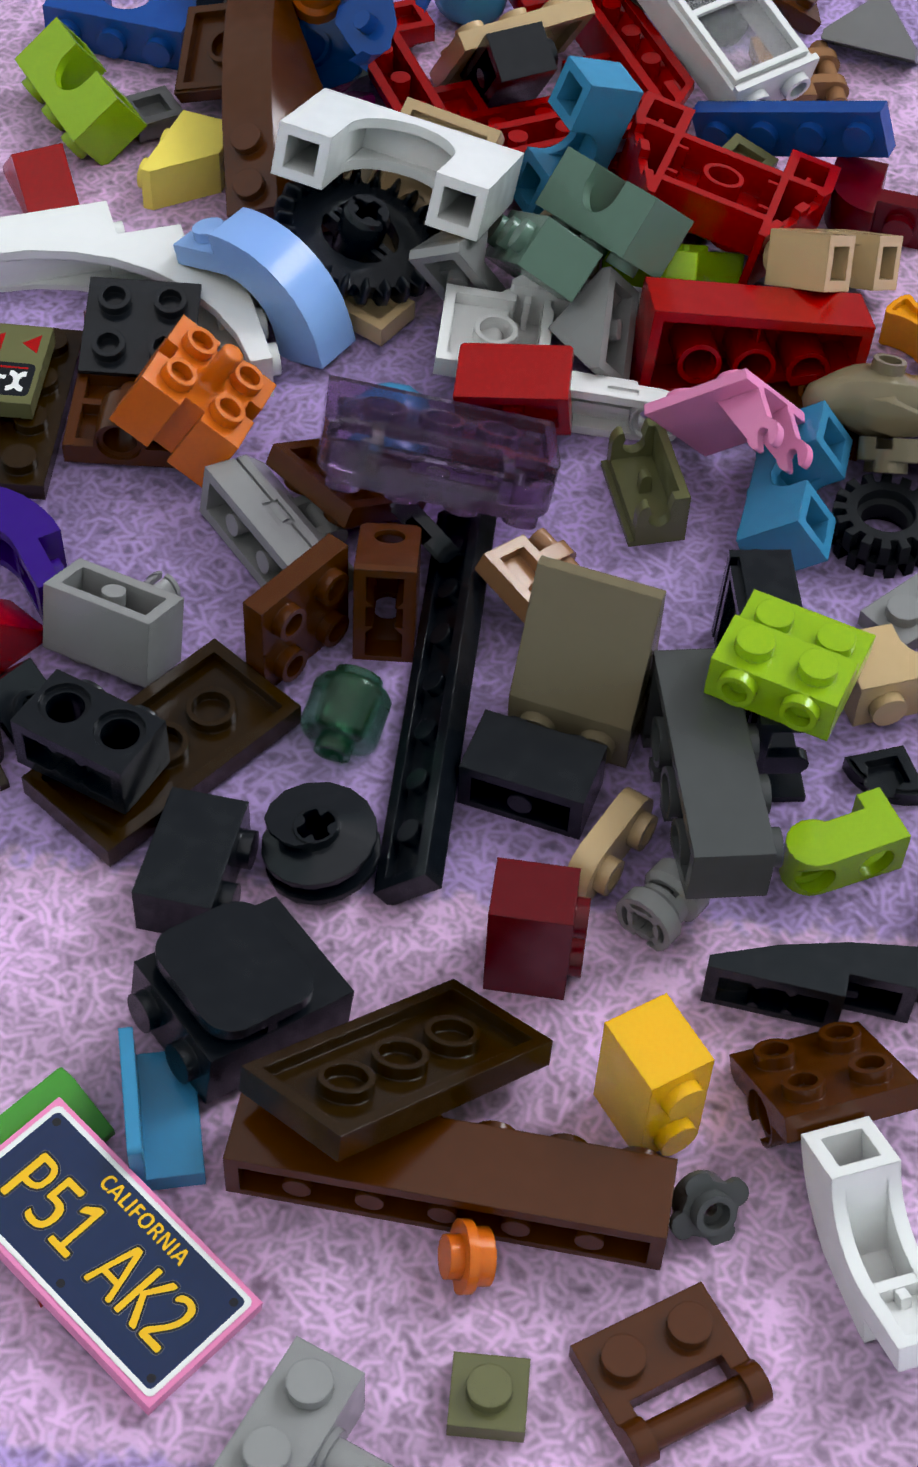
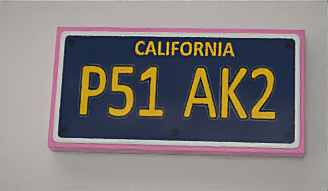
[0,1097,263,1416]

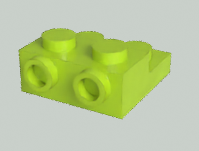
[703,589,876,741]

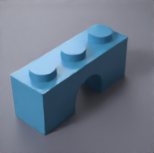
[514,55,644,214]
[736,400,853,571]

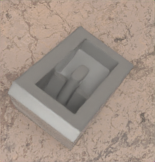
[821,0,918,64]
[548,266,639,379]

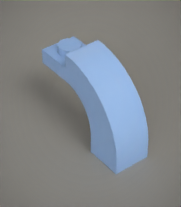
[173,207,356,369]

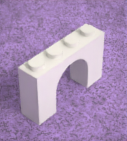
[270,88,525,242]

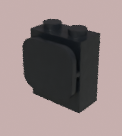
[127,896,354,1104]

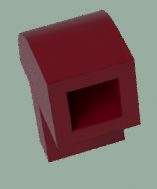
[824,157,918,250]

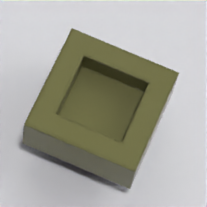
[446,1351,531,1443]

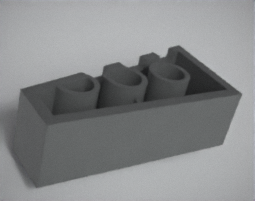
[640,648,784,899]

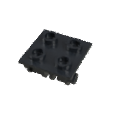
[78,277,202,377]

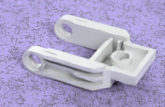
[433,275,677,442]

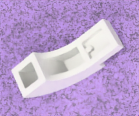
[801,1116,918,1372]

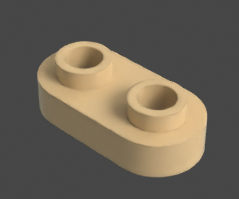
[568,787,658,900]

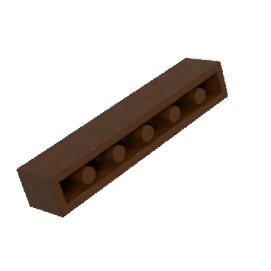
[223,1092,678,1270]

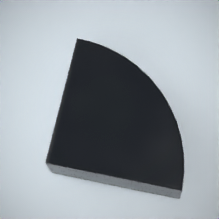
[390,491,461,565]
[842,745,918,806]

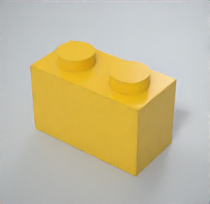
[593,993,715,1156]

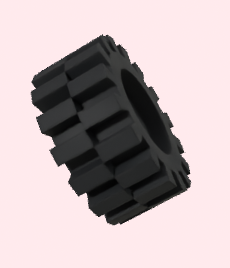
[831,473,918,579]

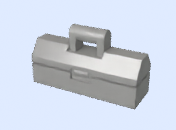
[199,455,354,593]

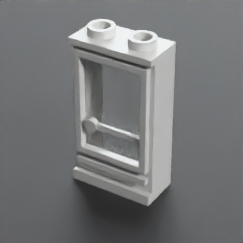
[637,0,820,101]

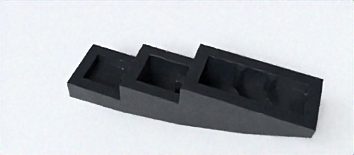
[700,942,918,1028]

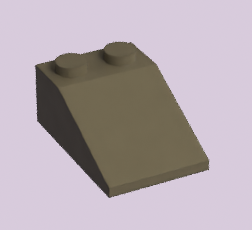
[508,555,666,768]

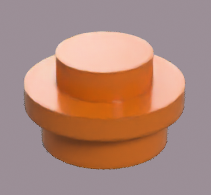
[438,1218,497,1295]

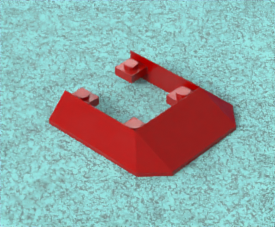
[367,0,695,153]

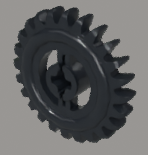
[273,169,441,306]

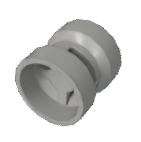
[616,858,710,951]

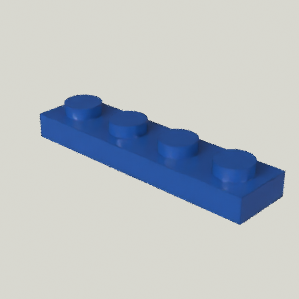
[692,101,896,158]

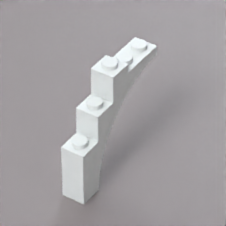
[0,201,282,397]

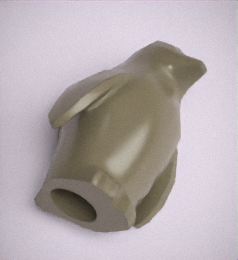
[802,353,918,439]

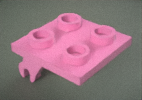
[644,368,813,475]

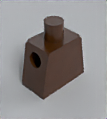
[352,522,422,663]

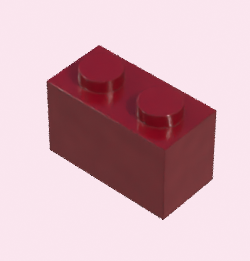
[483,857,591,1000]

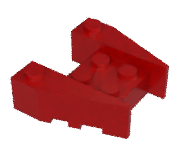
[617,91,841,285]

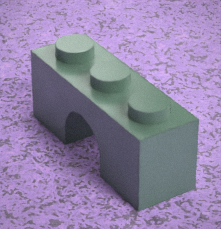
[535,146,694,279]
[485,210,603,303]

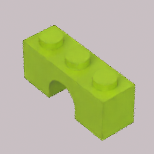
[14,17,148,166]

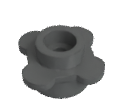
[669,1170,749,1246]

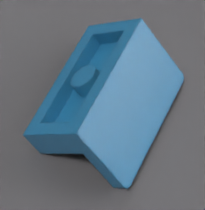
[118,1027,206,1191]

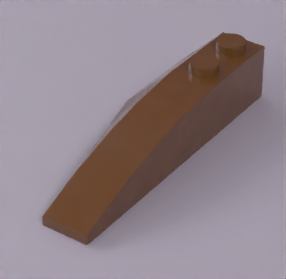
[222,0,345,232]

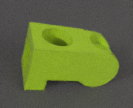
[779,787,911,896]

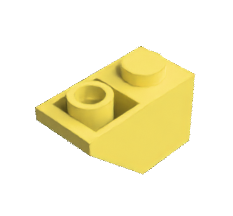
[137,110,225,210]

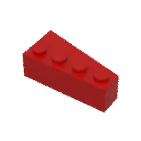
[629,276,876,391]

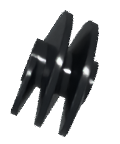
[261,782,381,905]

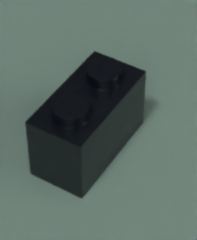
[460,21,558,108]
[457,709,608,840]
[131,787,259,933]

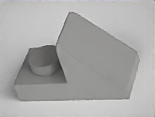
[409,229,506,301]

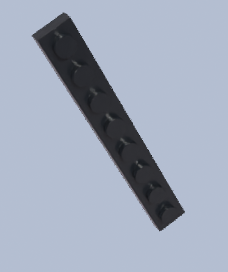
[373,491,499,905]

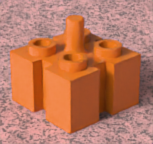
[109,314,276,488]

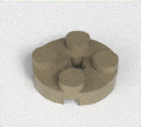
[857,436,918,475]

